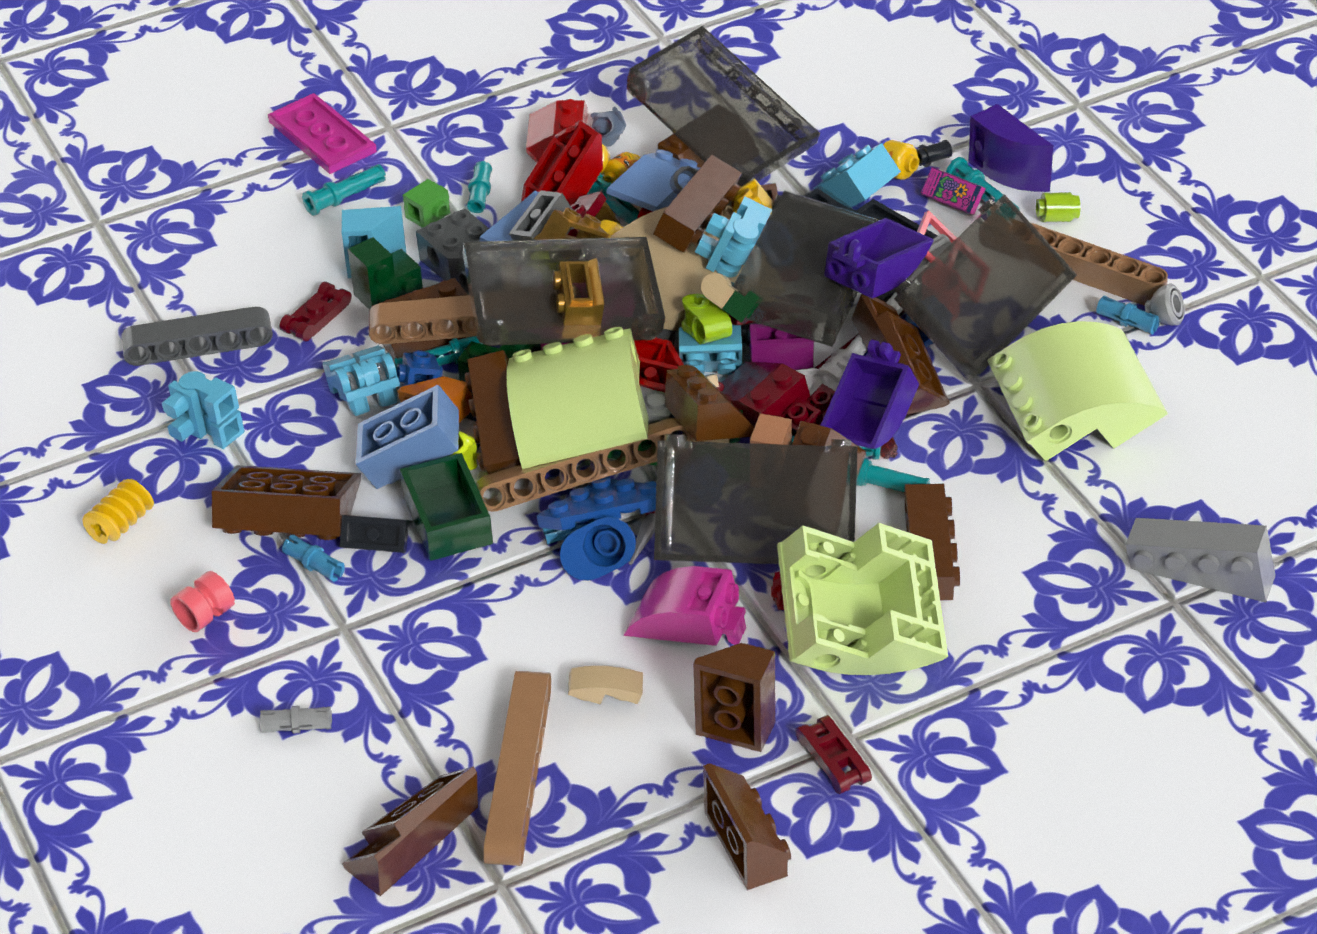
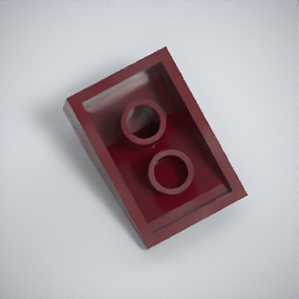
[721,361,810,427]

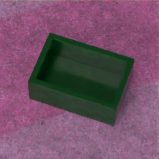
[400,453,493,561]

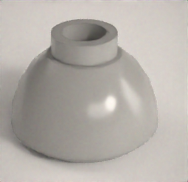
[1145,283,1185,326]

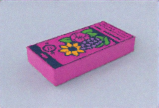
[921,167,985,215]

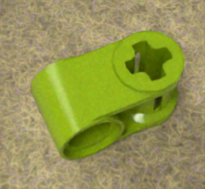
[682,294,733,345]

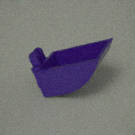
[968,104,1054,192]
[824,218,934,299]
[820,340,919,449]

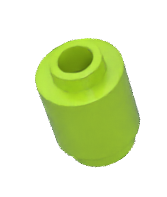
[1036,192,1081,222]

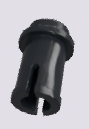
[916,140,953,167]

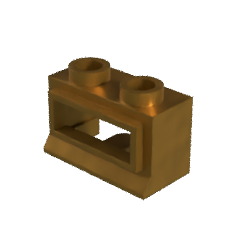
[534,208,609,261]
[553,258,605,326]

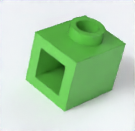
[403,179,450,228]

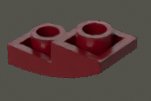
[779,383,835,433]

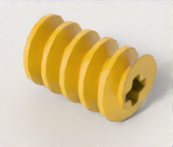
[82,479,154,544]

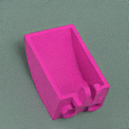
[623,566,747,646]

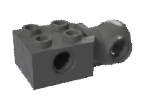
[416,208,489,295]

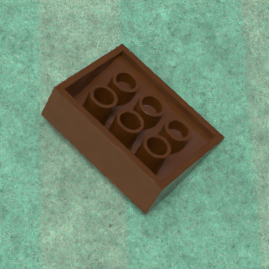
[212,465,361,540]

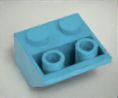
[814,143,901,207]
[341,206,407,278]
[679,325,742,375]

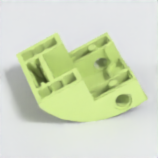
[987,321,1168,461]
[507,327,649,469]
[777,523,948,675]

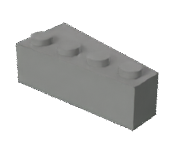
[1125,518,1276,602]

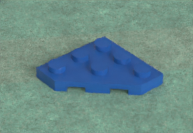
[536,476,675,531]

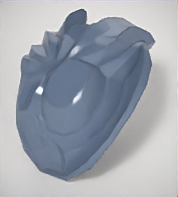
[591,106,627,147]

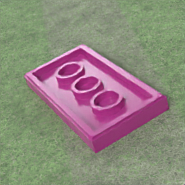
[268,93,377,174]

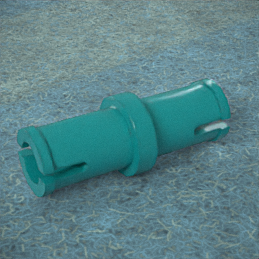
[467,161,492,213]

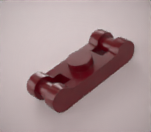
[279,281,352,341]
[795,715,872,794]

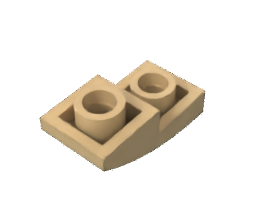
[568,666,643,704]

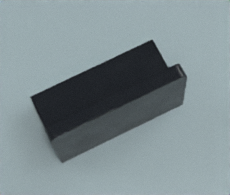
[340,515,414,553]

